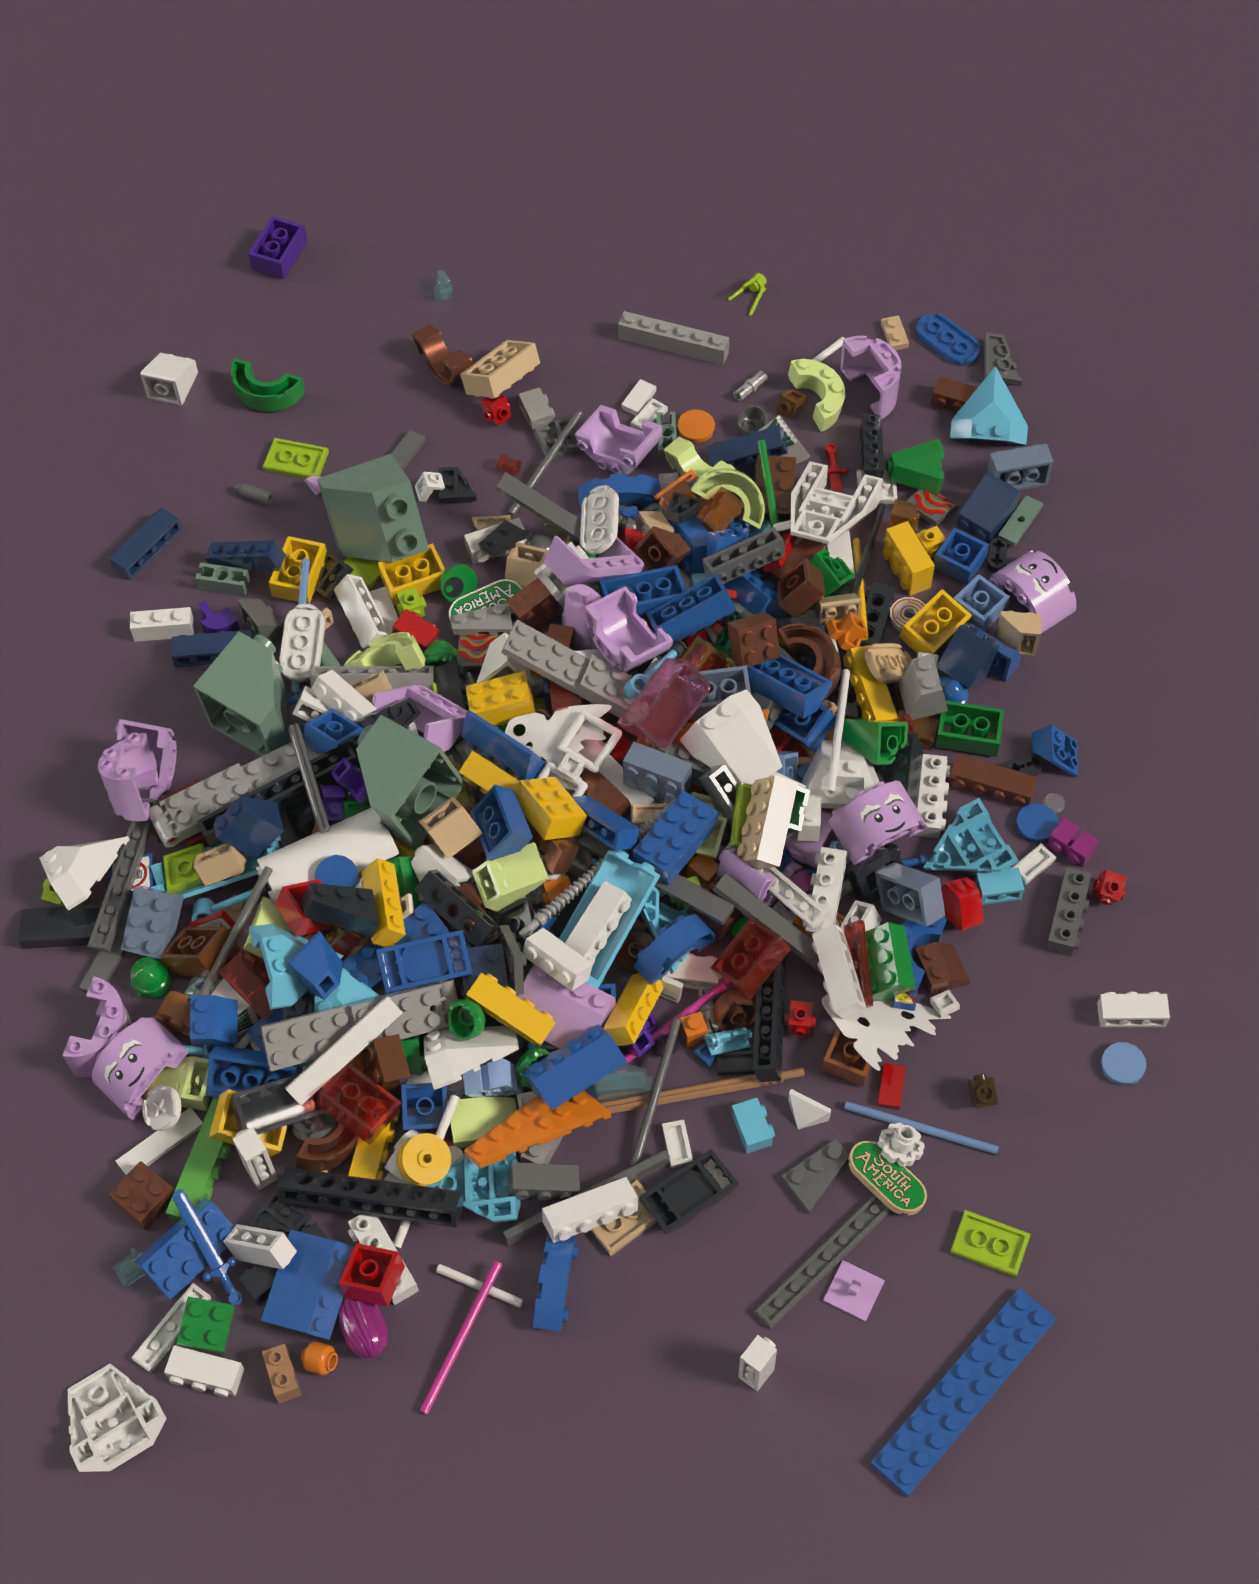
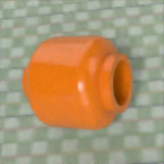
[301,1341,338,1376]

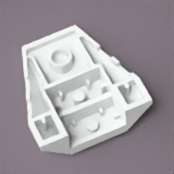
[680,689,782,785]
[424,1026,519,1090]
[67,1364,167,1472]

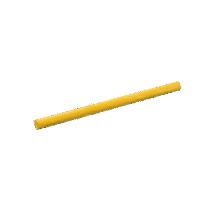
[852,538,868,640]

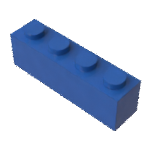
[572,795,639,851]

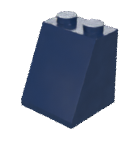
[957,472,1020,544]
[936,623,1000,688]
[213,796,284,858]

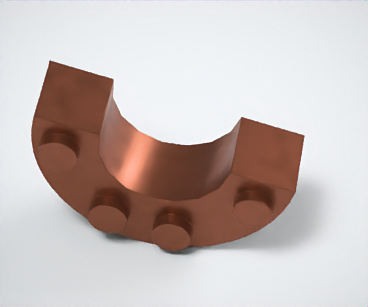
[411,324,473,385]
[778,623,841,700]
[524,815,580,874]
[296,1082,362,1171]

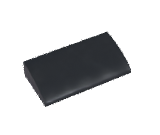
[18,904,102,949]
[231,1073,330,1135]

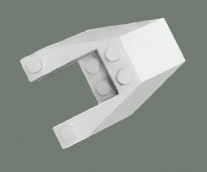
[791,461,883,544]
[798,740,879,842]

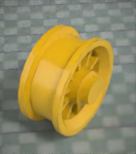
[396,1133,451,1186]

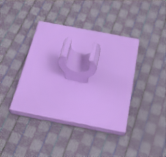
[823,1260,885,1322]

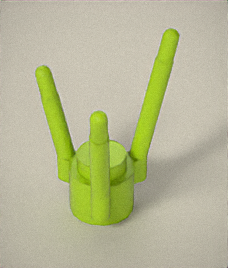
[728,273,767,316]

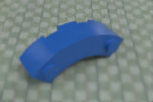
[578,473,661,508]
[706,518,750,556]
[533,1233,579,1331]

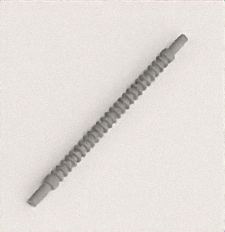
[518,798,676,939]

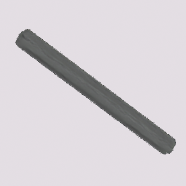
[288,724,330,833]

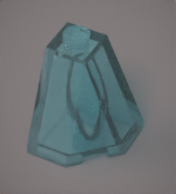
[594,1063,653,1102]

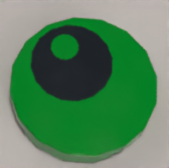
[439,564,478,603]

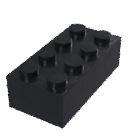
[873,733,924,808]

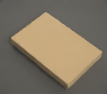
[590,1179,656,1257]

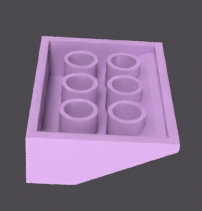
[517,964,616,1049]

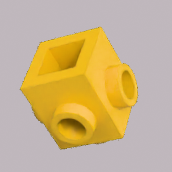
[916,526,946,558]

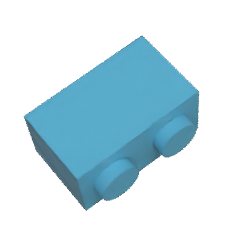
[975,867,1025,905]
[731,1098,775,1154]

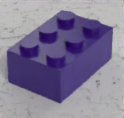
[248,216,307,279]

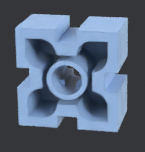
[463,1058,523,1098]

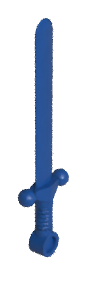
[173,1190,242,1305]

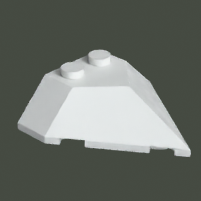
[39,836,130,910]

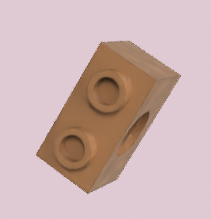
[262,1344,302,1404]

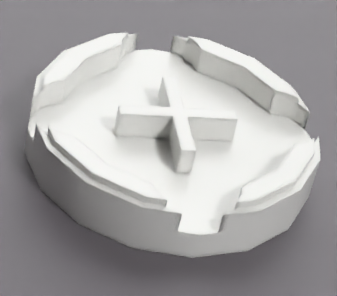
[142,1085,181,1131]

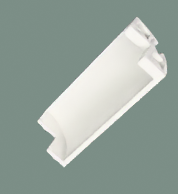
[256,807,399,903]

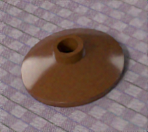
[616,929,654,971]

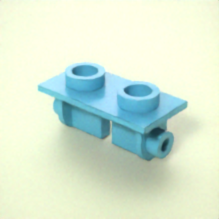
[704,1027,752,1056]

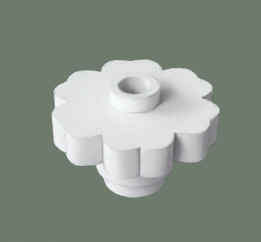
[877,1123,925,1167]

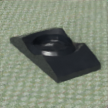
[638,1149,739,1234]

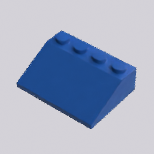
[261,1229,354,1341]

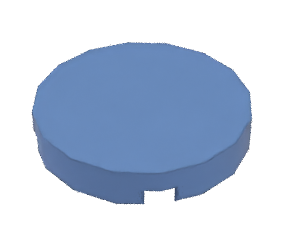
[1101,1042,1146,1086]

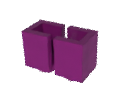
[1047,817,1100,868]

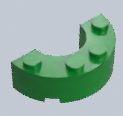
[231,358,305,412]

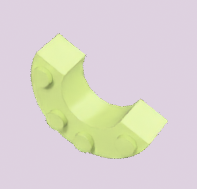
[788,359,845,432]
[664,436,735,497]
[690,468,765,529]
[344,632,425,671]

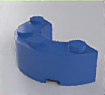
[634,914,715,985]
[901,916,948,999]

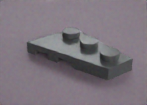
[499,925,526,995]
[781,1139,849,1214]

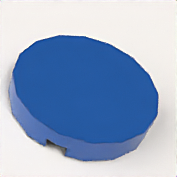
[1016,803,1059,843]
[314,854,359,887]

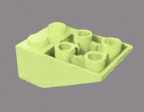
[472,843,549,911]
[142,1056,211,1111]

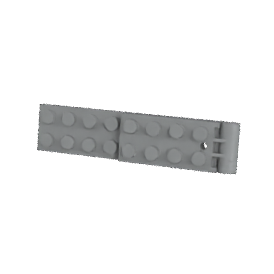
[501,620,676,730]
[149,742,327,848]
[260,978,458,1071]

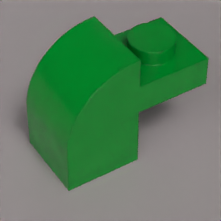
[401,1035,427,1074]

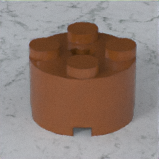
[154,991,191,1040]

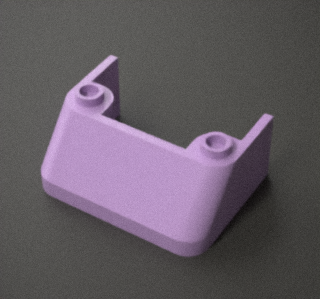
[543,536,644,586]
[372,685,467,752]

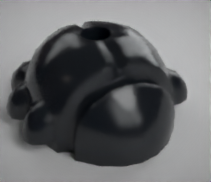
[655,1034,679,1057]

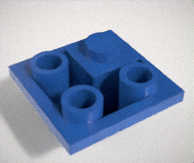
[1032,724,1079,777]
[288,931,343,1000]

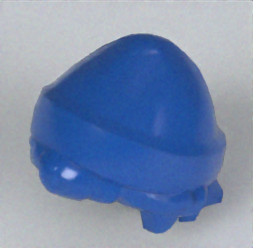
[940,675,969,704]

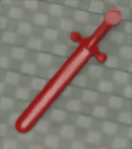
[825,443,849,493]

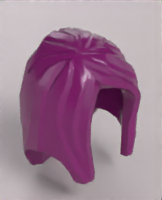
[339,1299,388,1359]

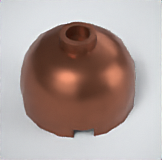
[713,990,756,1032]

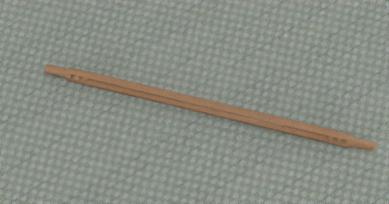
[599,1068,805,1114]

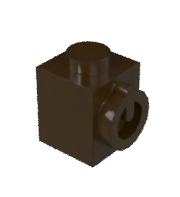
[967,1073,998,1108]

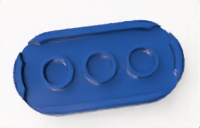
[916,313,980,366]

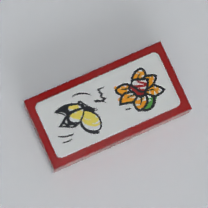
[188,910,236,931]

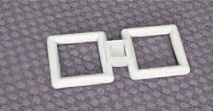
[536,710,622,797]

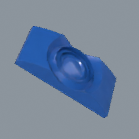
[376,930,473,993]

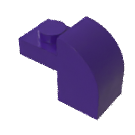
[198,601,240,634]
[330,757,368,804]
[317,785,345,824]
[624,1012,659,1057]

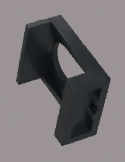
[845,843,905,904]

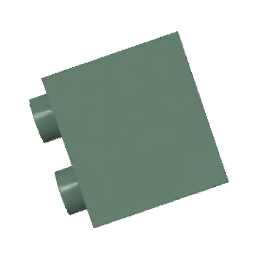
[317,454,429,562]
[193,631,289,756]
[356,715,466,850]

